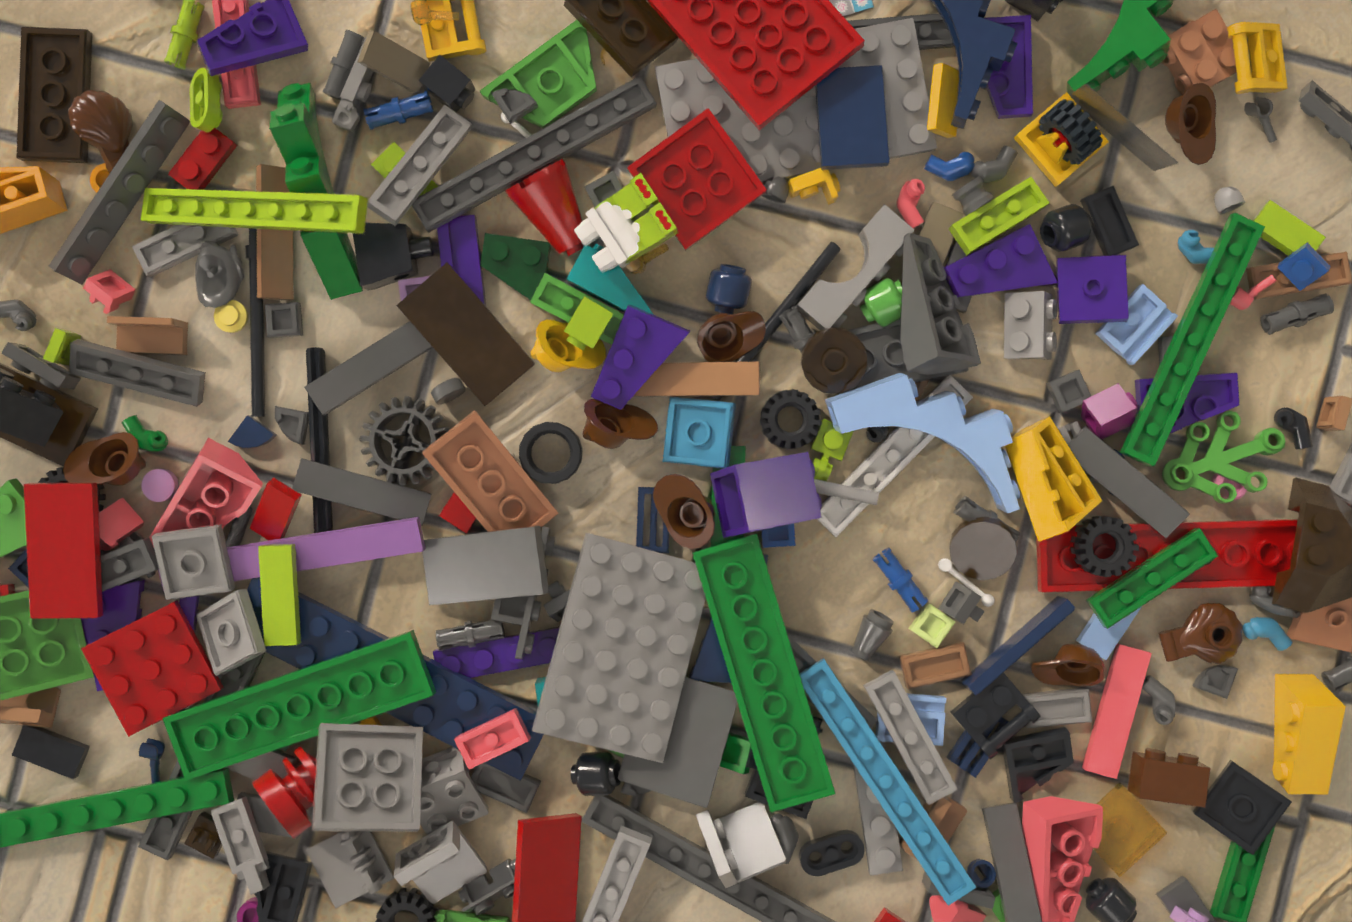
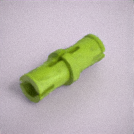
[164,0,205,70]

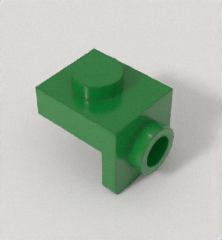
[720,732,751,775]

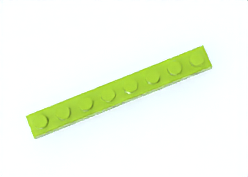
[141,188,368,234]

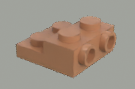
[1162,9,1237,95]

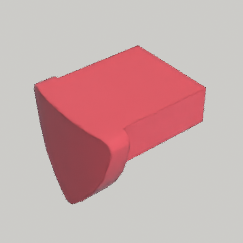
[99,497,144,551]
[930,895,987,922]

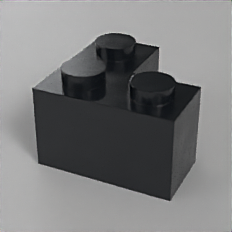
[0,368,63,447]

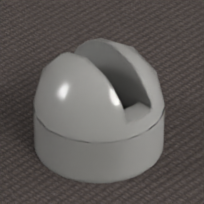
[1214,187,1245,214]

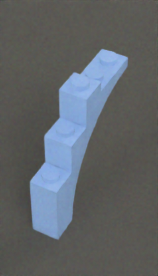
[825,373,1020,514]

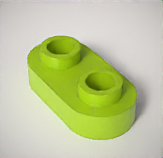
[189,68,223,132]

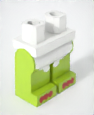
[574,173,679,273]

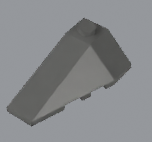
[900,233,981,375]

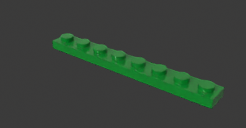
[1120,213,1265,467]
[0,768,234,848]

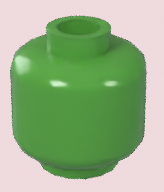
[860,278,902,327]

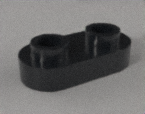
[799,830,865,877]

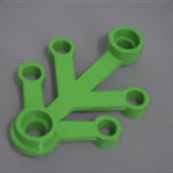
[1162,411,1286,504]

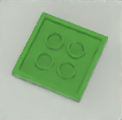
[0,590,94,701]

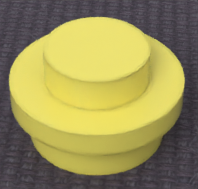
[214,300,248,333]

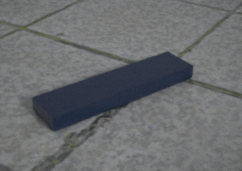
[961,596,1075,695]

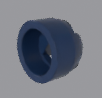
[967,859,996,888]

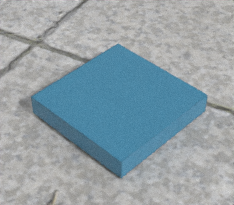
[663,397,736,468]

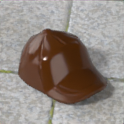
[697,311,766,362]
[1031,644,1104,687]

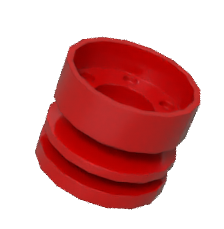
[252,746,317,839]

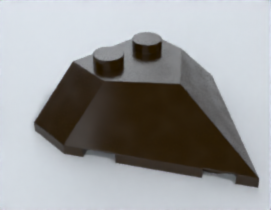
[1272,478,1352,613]

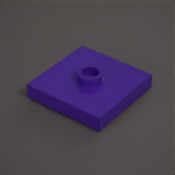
[1056,255,1129,324]

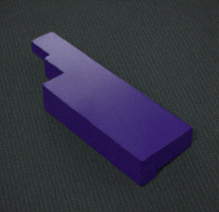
[437,215,486,306]

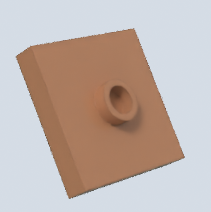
[1287,598,1352,653]

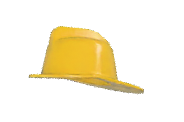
[531,319,606,372]

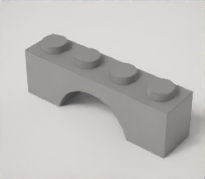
[797,204,914,330]

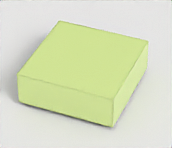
[908,602,955,648]

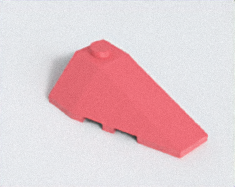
[149,438,263,547]
[1022,796,1103,922]

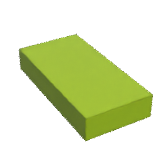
[1253,200,1326,256]

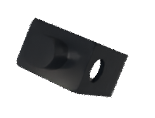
[353,223,434,291]

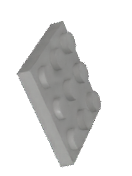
[312,723,423,832]

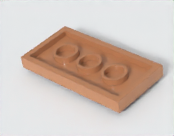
[422,410,559,532]

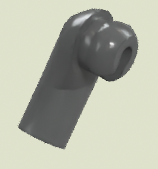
[971,146,1018,183]
[1249,586,1301,618]

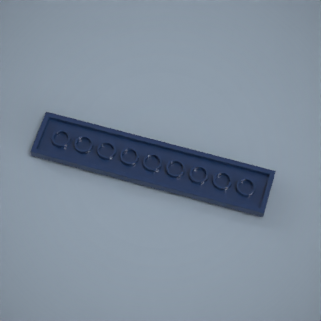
[247,577,544,781]

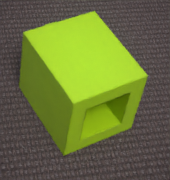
[564,296,613,350]

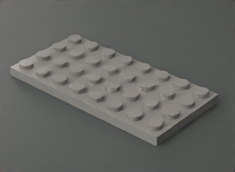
[655,18,937,183]

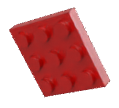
[627,108,767,251]
[81,600,224,737]

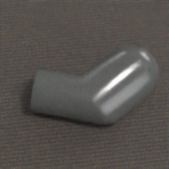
[0,299,37,331]
[1142,675,1175,725]
[770,813,799,864]

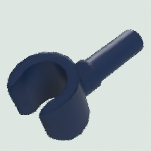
[139,738,165,783]

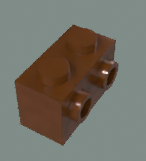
[1127,748,1211,808]

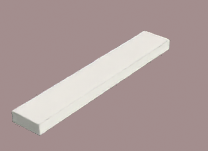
[817,375,973,537]

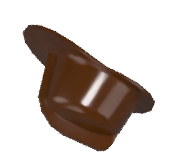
[1165,83,1216,165]
[582,398,658,449]
[63,432,146,486]
[653,474,715,549]

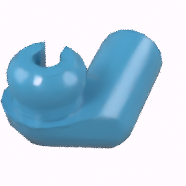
[1178,230,1214,264]
[1242,617,1293,651]

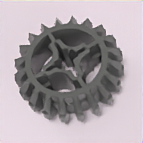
[360,396,449,486]

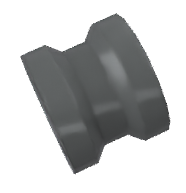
[952,176,994,216]

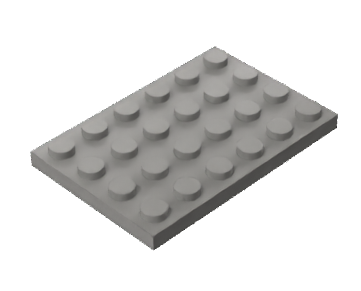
[532,533,706,763]

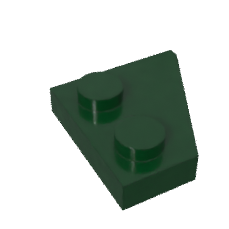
[480,233,551,300]

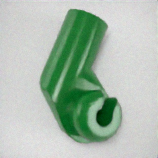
[121,415,168,452]

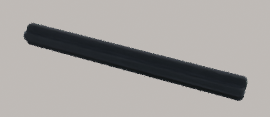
[306,347,333,533]

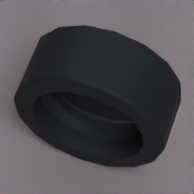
[519,422,583,484]

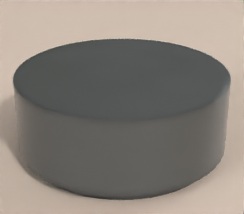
[431,378,466,405]

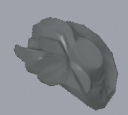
[195,240,244,308]

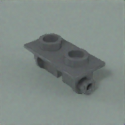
[459,858,516,915]

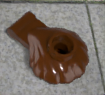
[68,90,133,173]
[1158,603,1243,664]

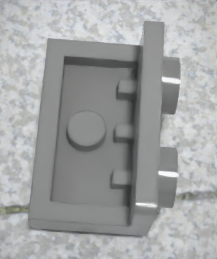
[1004,291,1057,360]

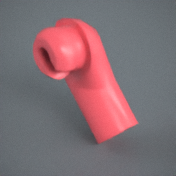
[896,179,925,229]

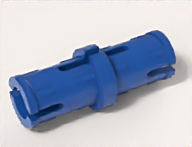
[364,91,434,130]
[872,547,928,612]

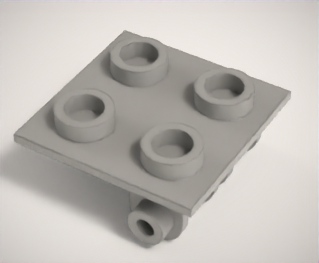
[306,831,394,909]

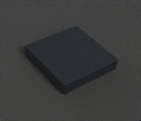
[1193,760,1292,855]

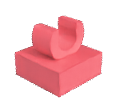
[83,269,136,314]

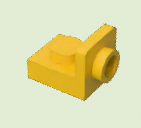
[788,168,841,205]

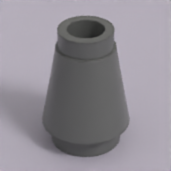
[851,609,894,661]

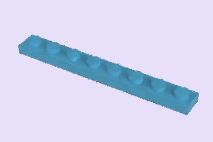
[800,658,977,906]

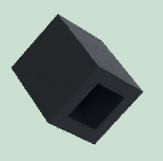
[419,55,476,113]

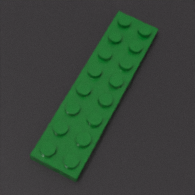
[693,533,836,812]
[162,630,436,781]

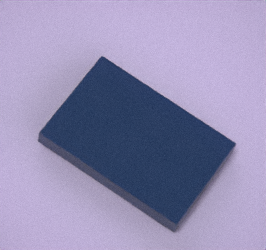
[815,65,890,170]

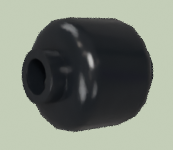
[1040,204,1092,252]
[571,752,621,796]
[1085,878,1137,922]

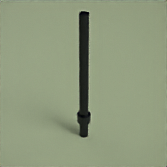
[245,228,265,417]
[711,242,841,401]

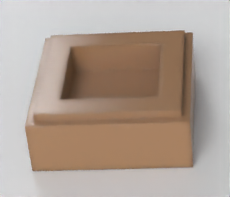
[1317,395,1352,431]

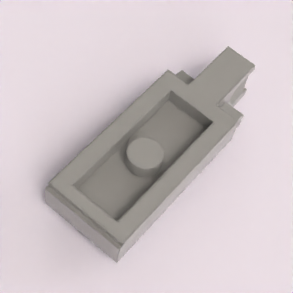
[332,37,373,132]
[211,796,270,895]

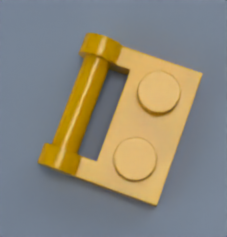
[416,0,487,62]
[1227,22,1288,94]

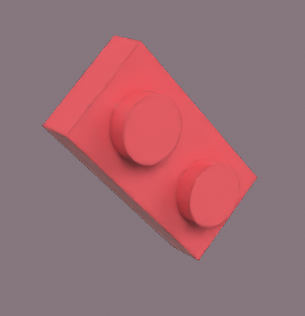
[454,708,531,769]

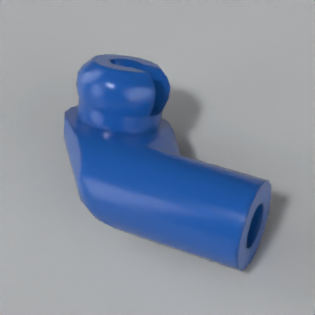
[924,152,975,181]

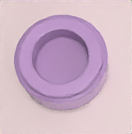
[141,469,179,502]

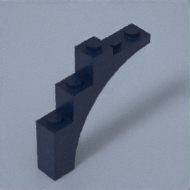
[930,0,1018,129]

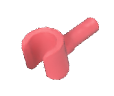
[1230,275,1277,310]

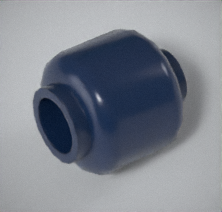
[706,264,752,314]

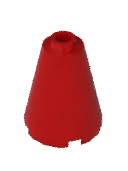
[505,159,584,256]

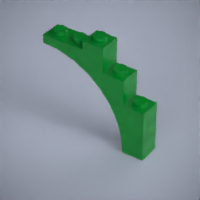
[1067,0,1173,95]
[270,83,363,300]

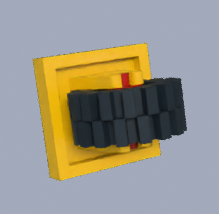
[1014,92,1109,187]

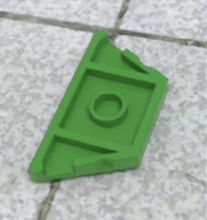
[480,20,597,129]

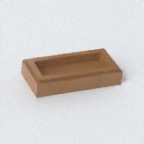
[899,642,971,689]

